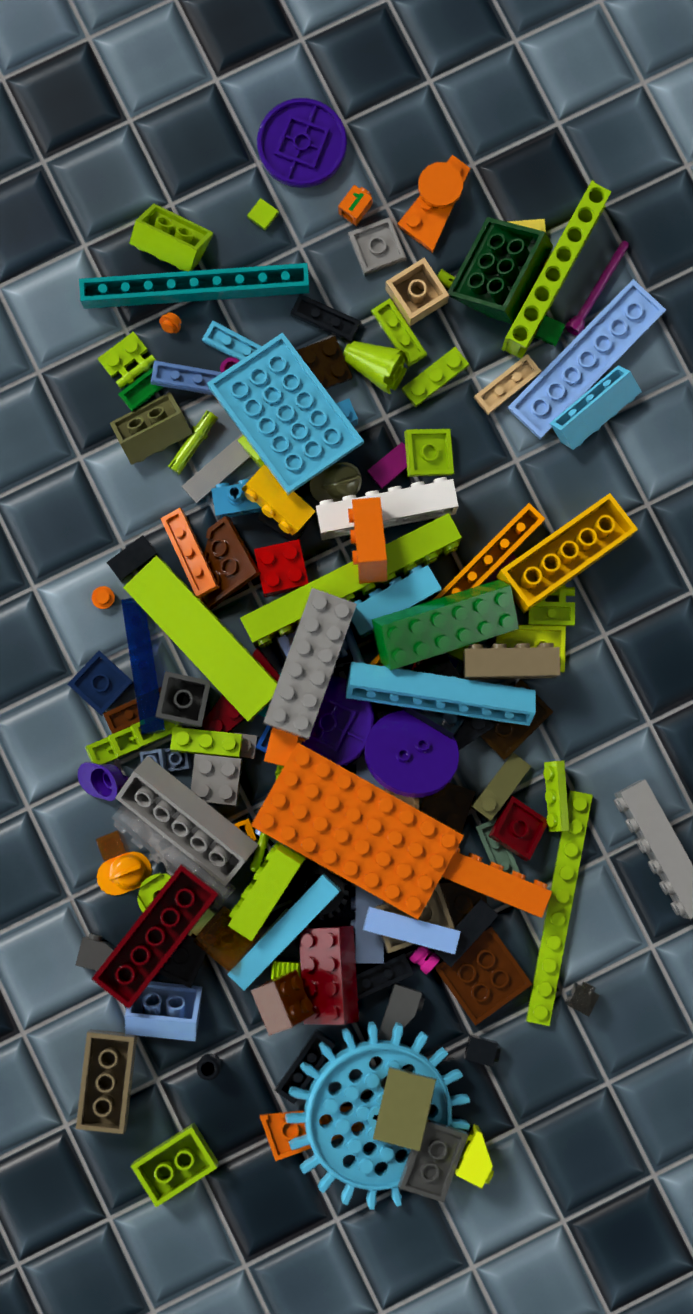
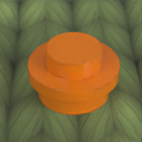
[159,312,182,333]
[91,586,115,609]

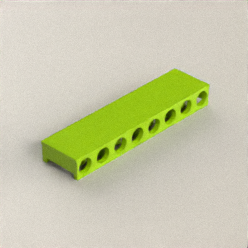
[501,180,612,359]
[123,555,278,722]

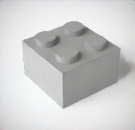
[191,754,243,806]

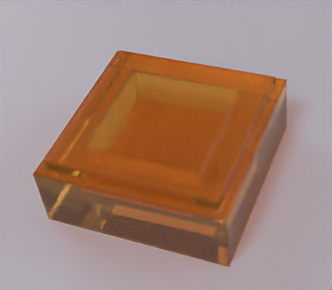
[96,830,126,861]

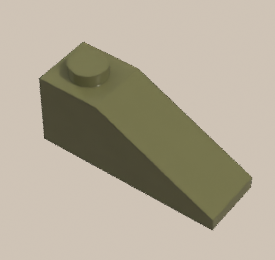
[471,752,531,821]

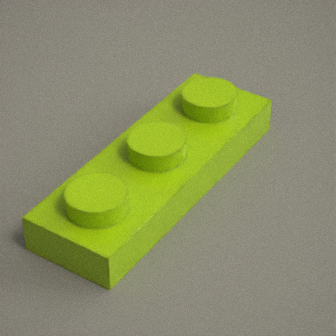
[402,347,469,407]
[170,727,243,759]
[543,761,569,832]

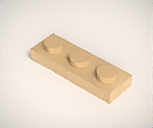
[474,354,542,415]

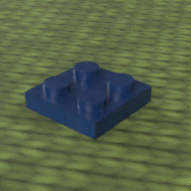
[68,650,133,716]

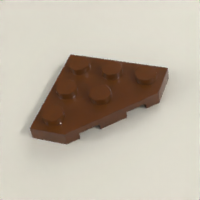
[193,516,261,610]

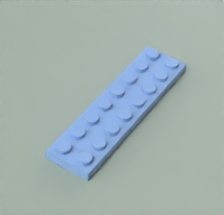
[507,279,666,440]

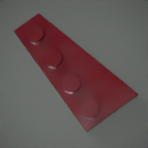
[202,648,280,733]

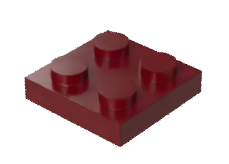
[488,796,547,861]

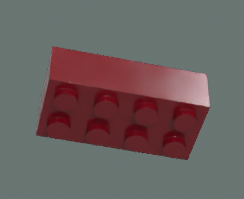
[299,926,359,1025]

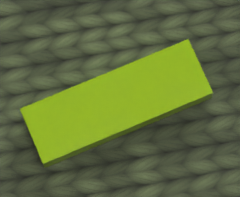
[371,298,427,368]

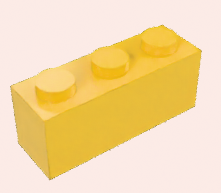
[242,464,315,536]

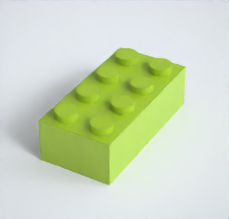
[228,841,306,941]

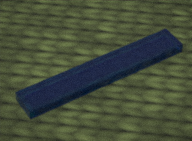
[121,598,165,735]

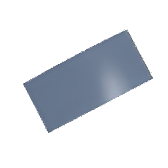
[139,748,192,772]

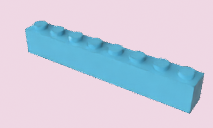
[346,662,536,726]

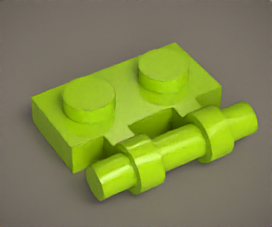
[97,331,156,389]
[528,585,575,626]

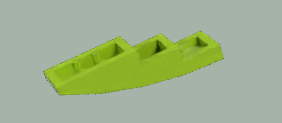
[85,715,182,765]

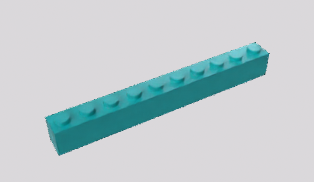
[79,263,310,309]

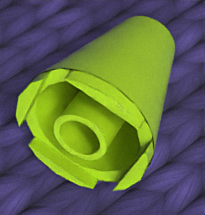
[343,341,409,394]

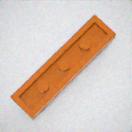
[160,508,219,599]

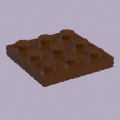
[434,926,533,1026]

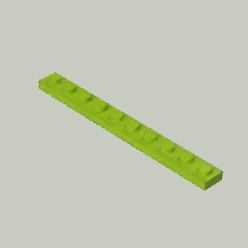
[526,790,593,1026]

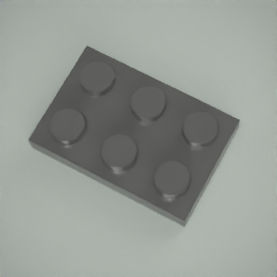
[398,1119,468,1202]

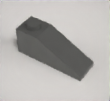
[76,933,115,971]
[377,983,425,1041]

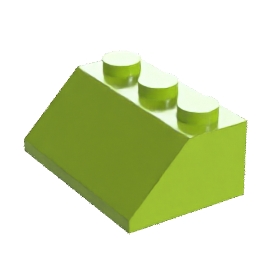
[129,203,214,271]

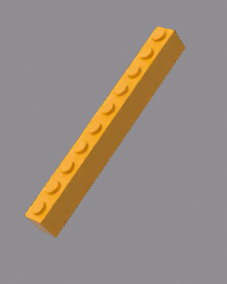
[369,503,545,669]

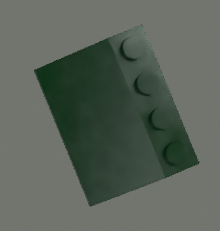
[448,217,553,324]

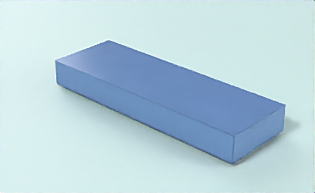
[151,360,221,395]

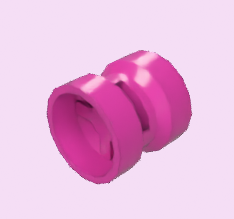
[408,945,441,975]

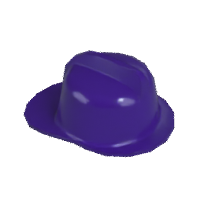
[77,762,128,801]

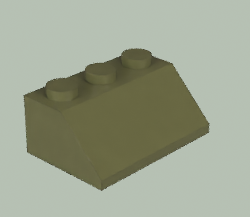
[110,392,192,465]

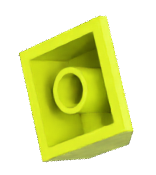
[455,1124,494,1188]

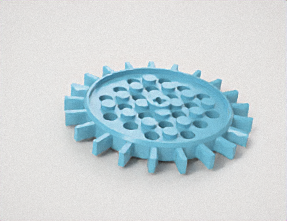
[285,1021,470,1209]

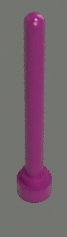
[565,241,629,336]

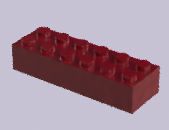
[92,864,220,1009]

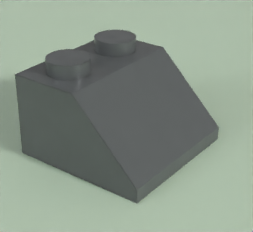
[155,671,211,729]

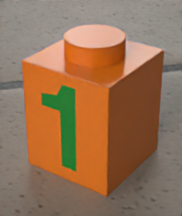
[338,185,373,226]

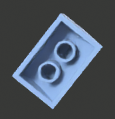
[125,981,202,1042]

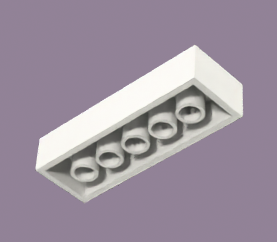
[316,477,459,540]

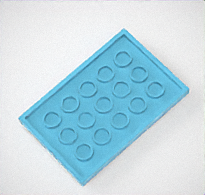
[207,332,364,495]

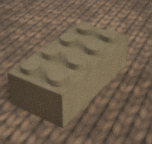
[463,643,560,680]
[76,1029,137,1134]

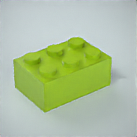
[131,1123,219,1207]

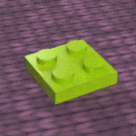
[404,429,454,477]

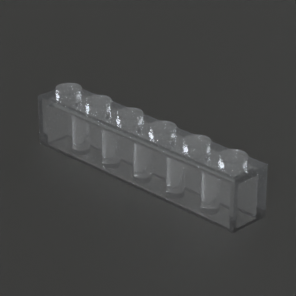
[112,805,237,910]

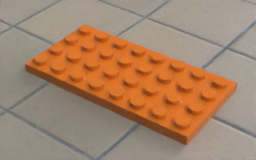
[251,742,464,920]

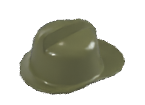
[310,462,362,502]

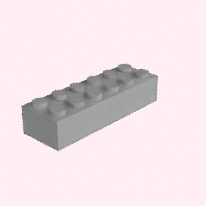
[263,588,357,740]
[115,756,258,886]
[614,779,693,919]

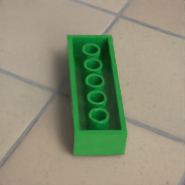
[372,579,519,670]

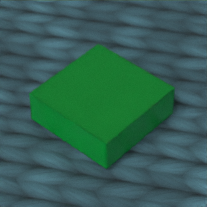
[535,315,566,347]

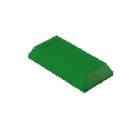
[118,367,164,412]

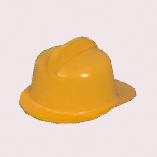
[97,851,152,896]

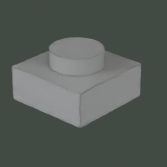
[236,733,258,759]

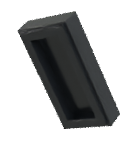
[106,535,157,581]

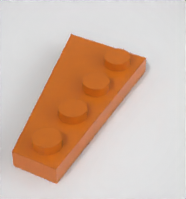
[397,155,470,253]
[260,1105,363,1161]

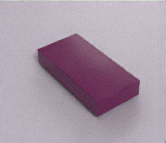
[367,442,407,489]

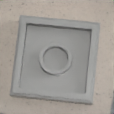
[348,217,406,276]

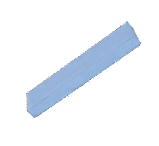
[363,907,461,954]

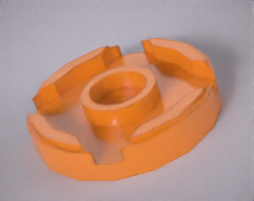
[418,162,463,208]

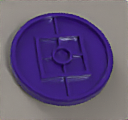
[257,98,347,188]
[301,676,375,767]
[364,710,459,797]

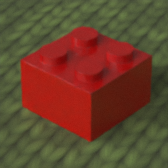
[254,539,309,597]

